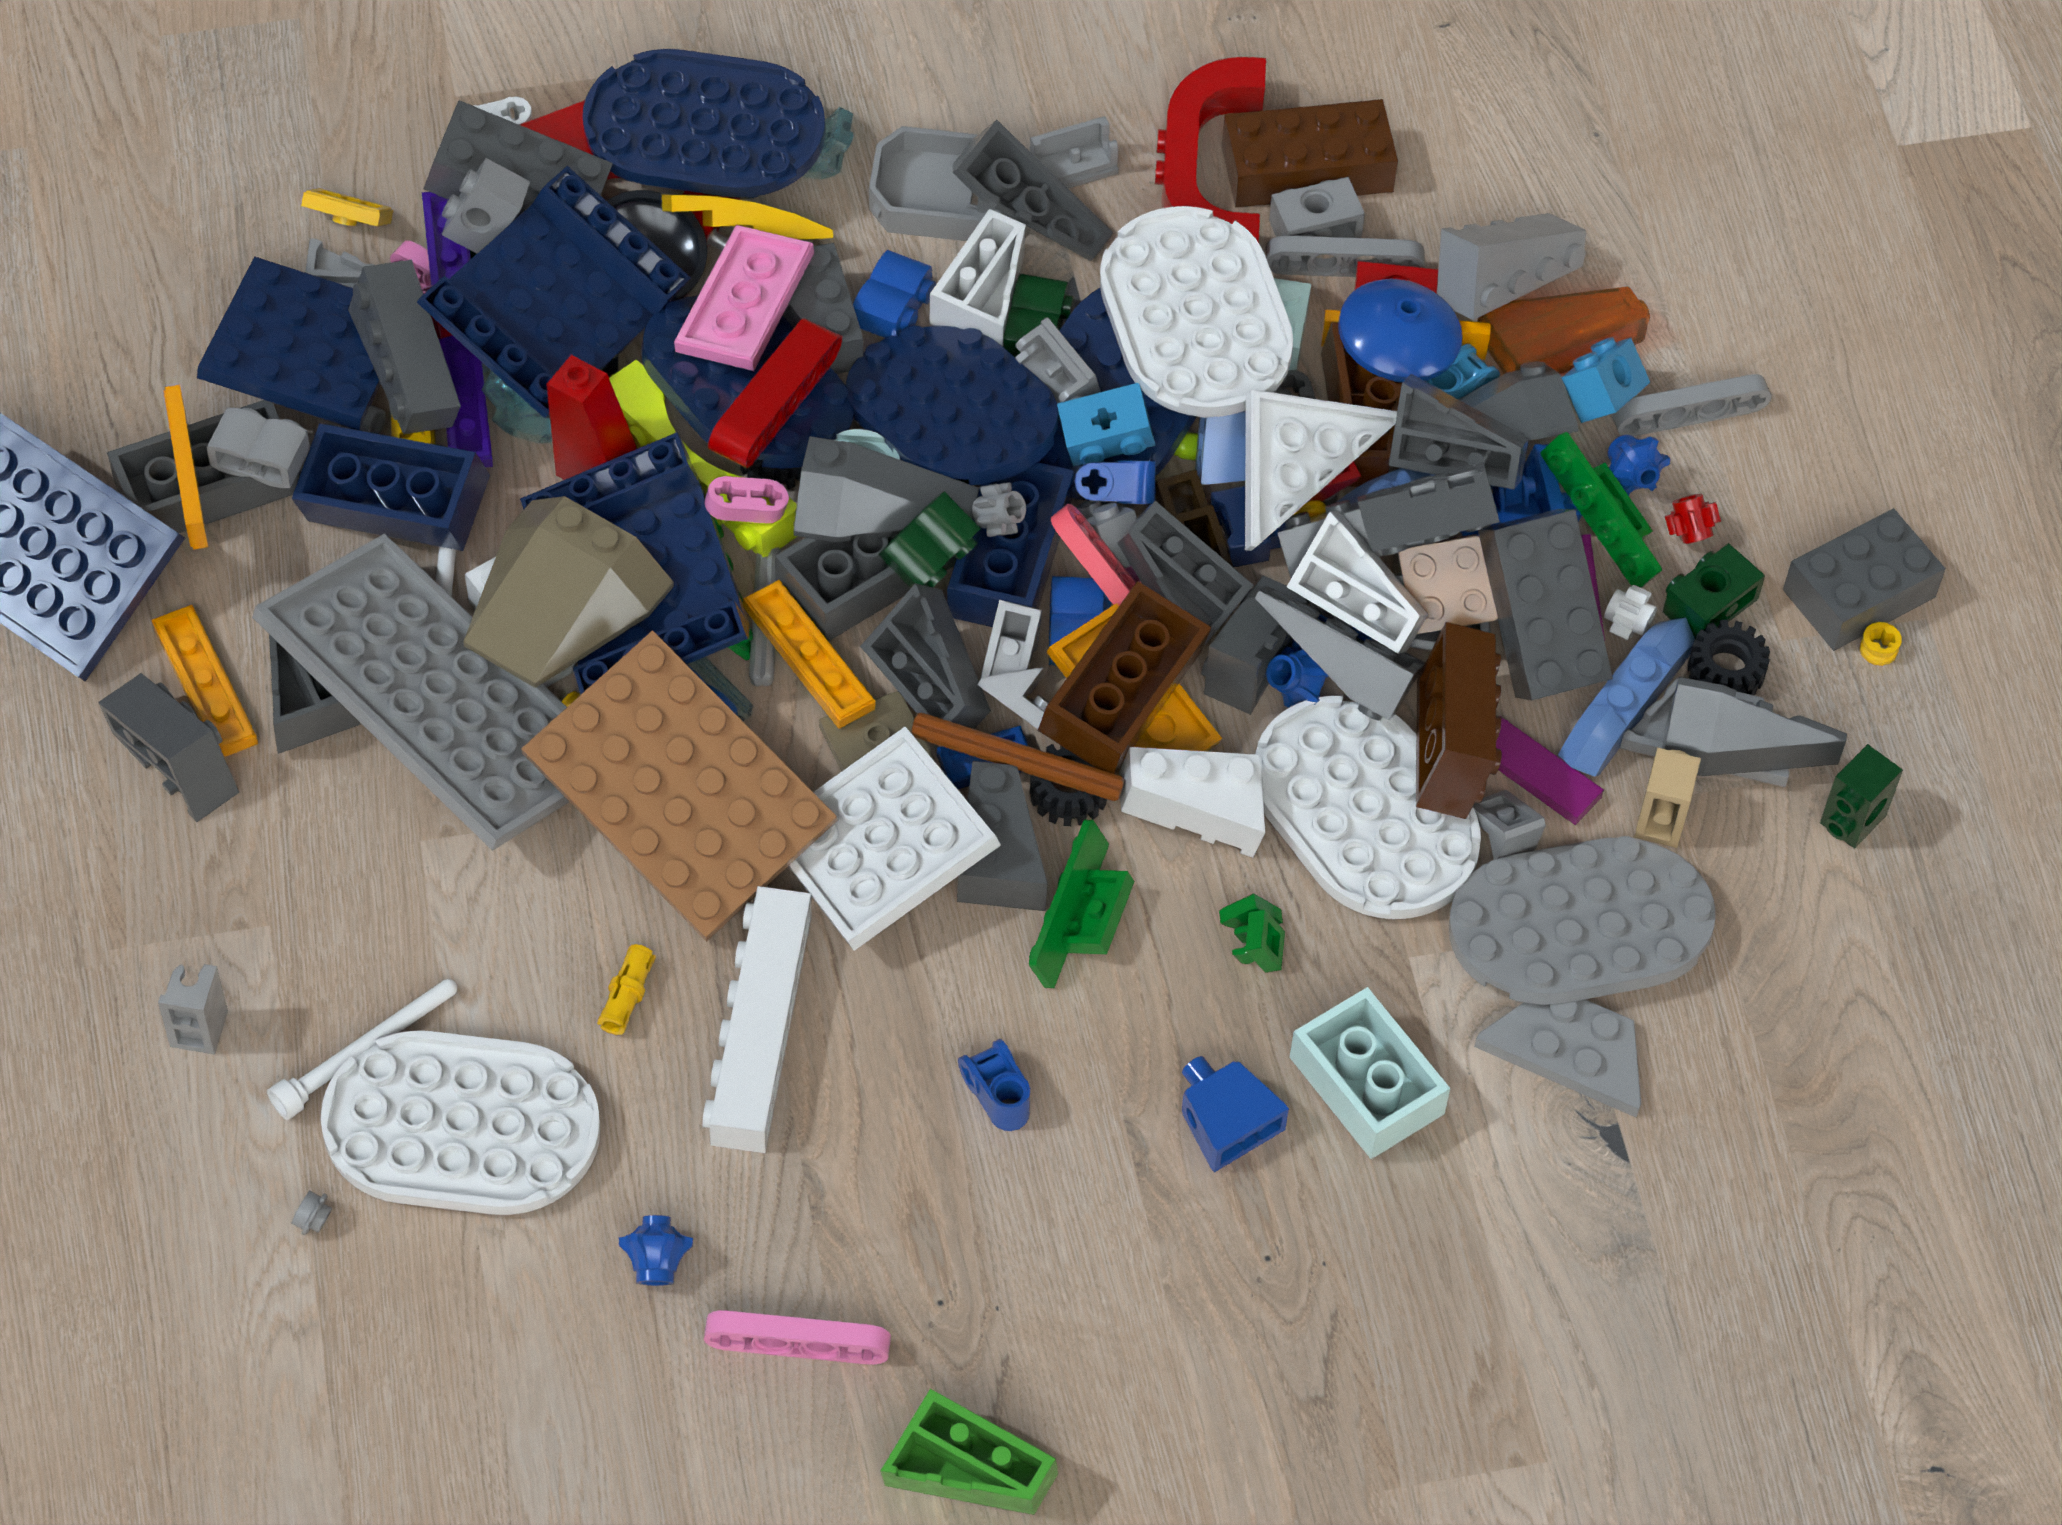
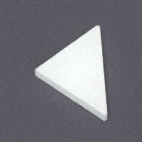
[1245,389,1397,551]

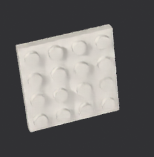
[788,727,1001,951]

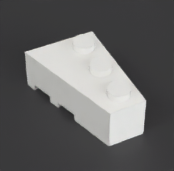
[1287,511,1428,654]

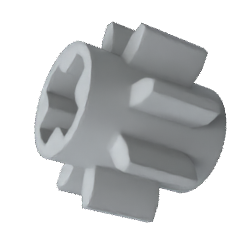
[972,483,1026,537]

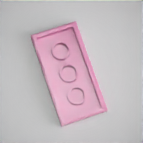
[674,225,814,371]

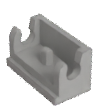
[1030,116,1119,189]
[1015,317,1101,413]
[158,964,228,1055]

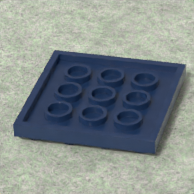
[197,256,381,430]

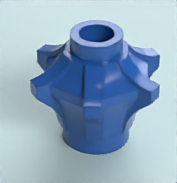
[1608,435,1670,496]
[1266,647,1329,708]
[619,1215,693,1286]

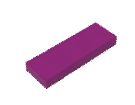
[1496,716,1604,826]

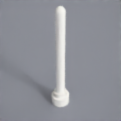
[267,979,457,1120]

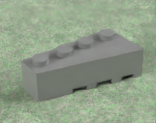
[1437,213,1586,320]

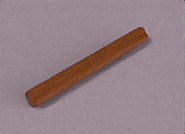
[911,712,1124,801]

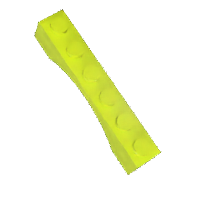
[609,359,798,557]

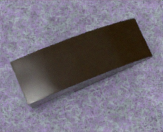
[1155,469,1234,568]

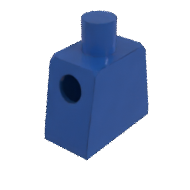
[1182,1056,1289,1173]

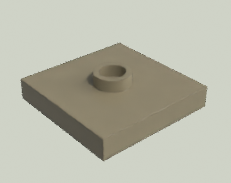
[819,691,934,772]

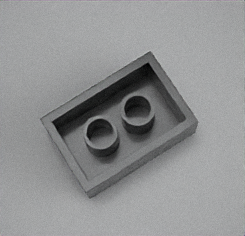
[1783,508,1946,651]

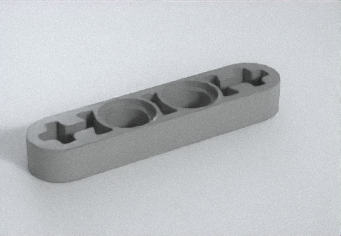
[1266,236,1425,277]
[1612,374,1772,436]

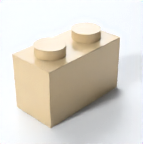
[1634,747,1701,848]

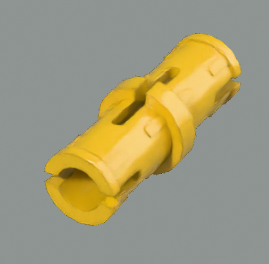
[597,944,656,1035]

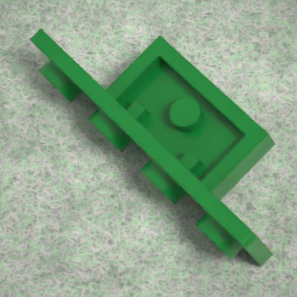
[1540,432,1662,588]
[1029,820,1135,988]

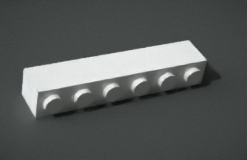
[702,886,812,1153]

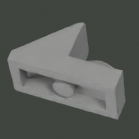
[980,600,1042,680]
[977,667,1049,729]
[1473,790,1546,860]

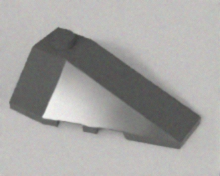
[794,436,979,542]

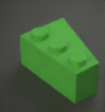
[880,1389,1058,1515]

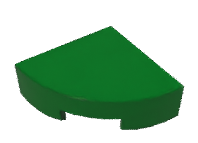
[1219,893,1283,929]

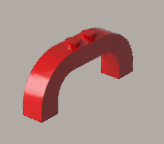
[1155,57,1266,243]

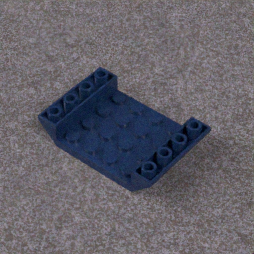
[416,166,691,419]
[520,432,750,694]

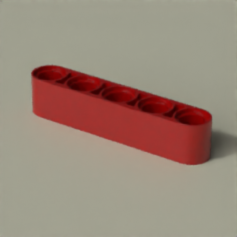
[708,318,843,468]

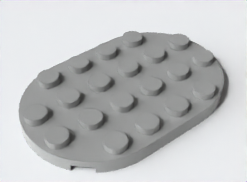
[1449,836,1715,1005]

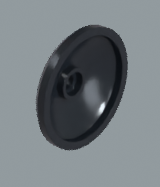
[607,190,707,301]

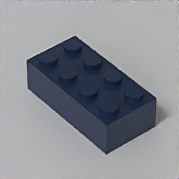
[291,423,490,551]
[947,462,1074,627]

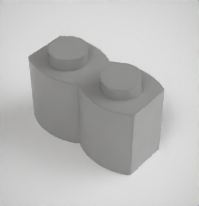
[207,408,310,488]

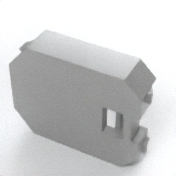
[869,126,1009,241]

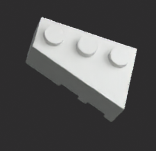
[929,209,1026,347]
[1119,747,1265,858]

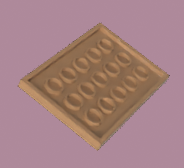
[521,630,837,942]

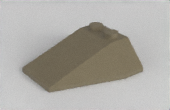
[463,496,674,688]

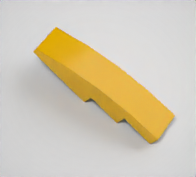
[662,195,833,240]

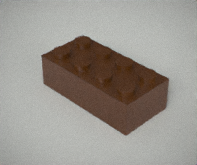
[1222,99,1398,208]
[1038,581,1212,774]
[1416,622,1502,819]

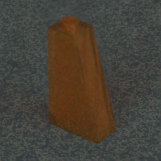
[1477,286,1650,374]

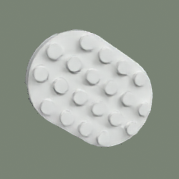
[1100,206,1293,418]
[1255,696,1481,919]
[321,1031,600,1215]

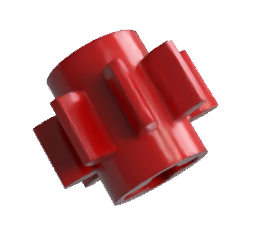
[1665,494,1721,544]

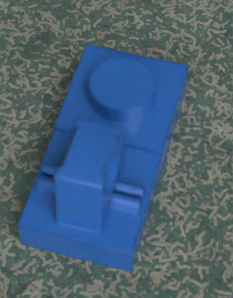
[1523,444,1582,522]

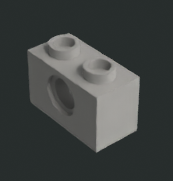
[442,158,530,253]
[1269,177,1365,238]

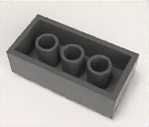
[423,100,613,222]
[107,400,301,533]
[1478,509,1613,700]
[775,530,957,641]

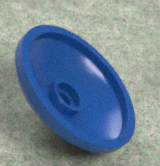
[1338,279,1462,382]

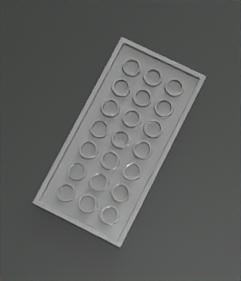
[252,533,569,851]

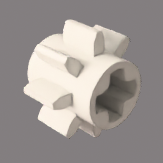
[1604,585,1657,640]

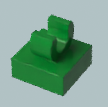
[1232,909,1285,973]

